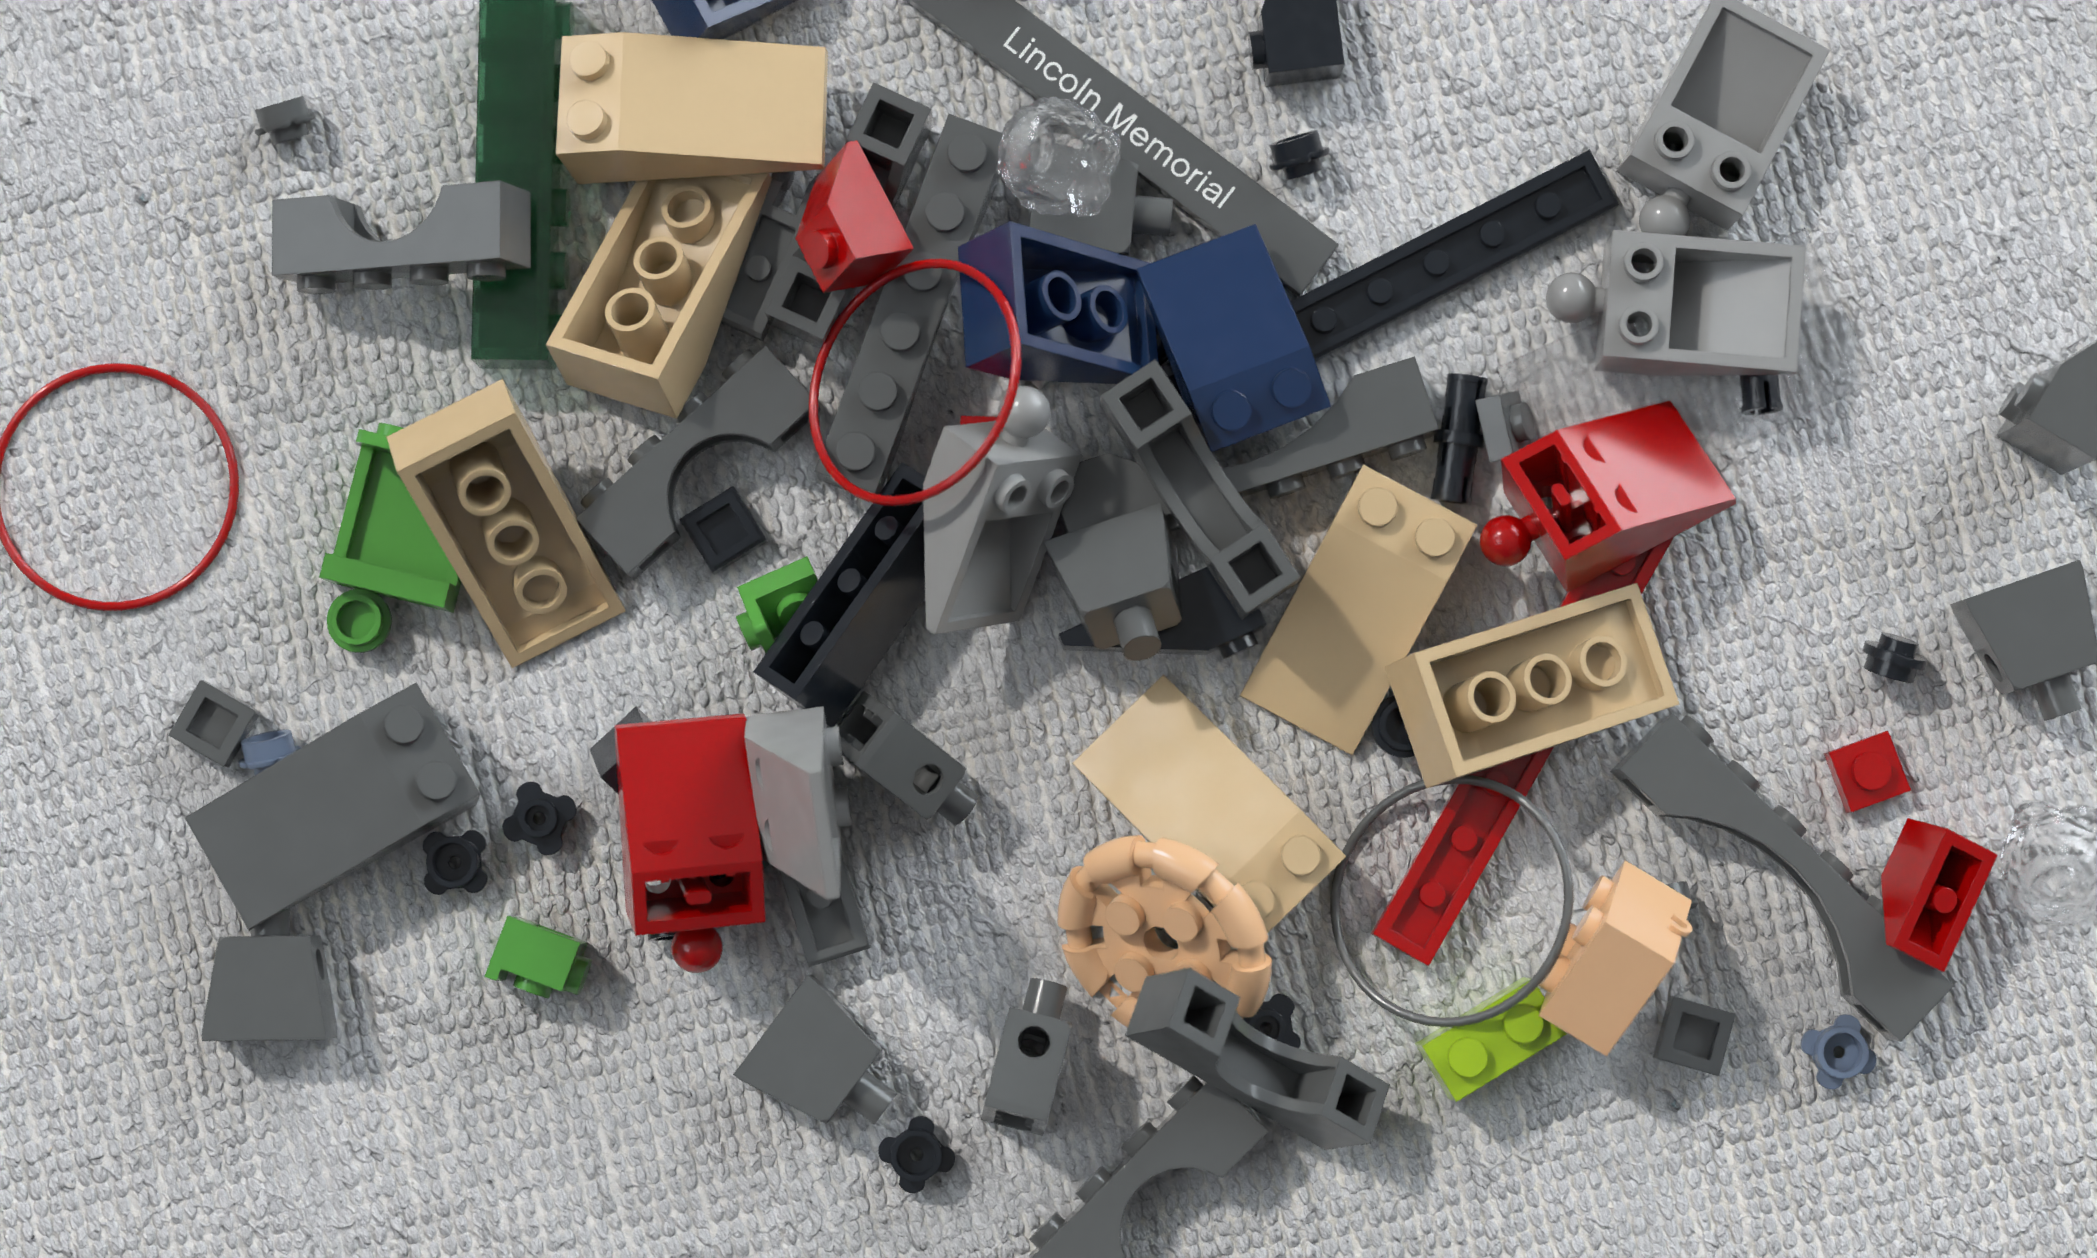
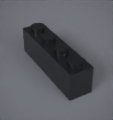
[753,462,926,727]

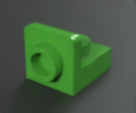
[736,556,818,653]

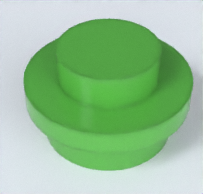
[327,589,392,653]

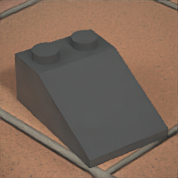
[1996,339,2097,475]

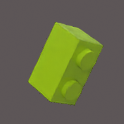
[1415,977,1567,1102]

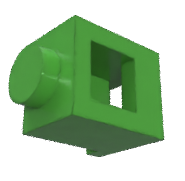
[484,916,592,999]

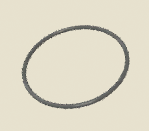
[1330,775,1574,1027]

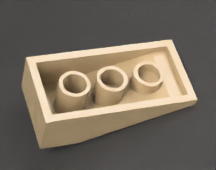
[556,32,828,184]
[546,173,772,419]
[387,379,626,668]
[1239,464,1477,756]
[1385,583,1680,789]
[1072,674,1346,933]

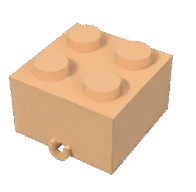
[1539,860,1693,1057]

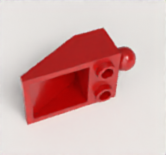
[1480,400,1736,592]
[614,713,766,973]

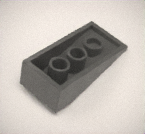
[185,683,480,931]

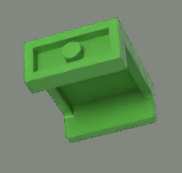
[319,423,461,613]

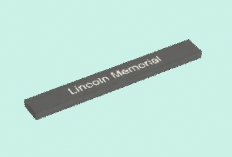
[906,0,1339,297]

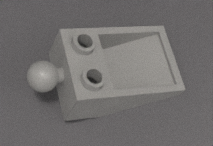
[1617,0,1830,236]
[1546,230,1806,376]
[923,386,1082,635]
[745,706,852,899]

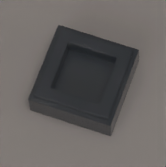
[679,486,768,575]

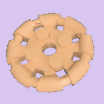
[1057,835,1272,1028]

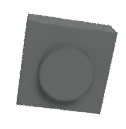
[1475,391,1535,463]
[168,680,261,768]
[1653,996,1736,1076]

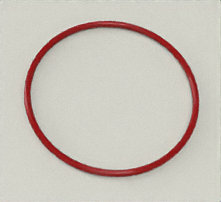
[809,259,1021,506]
[0,363,239,611]

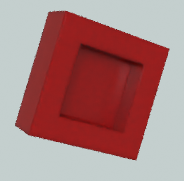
[1824,731,1911,813]

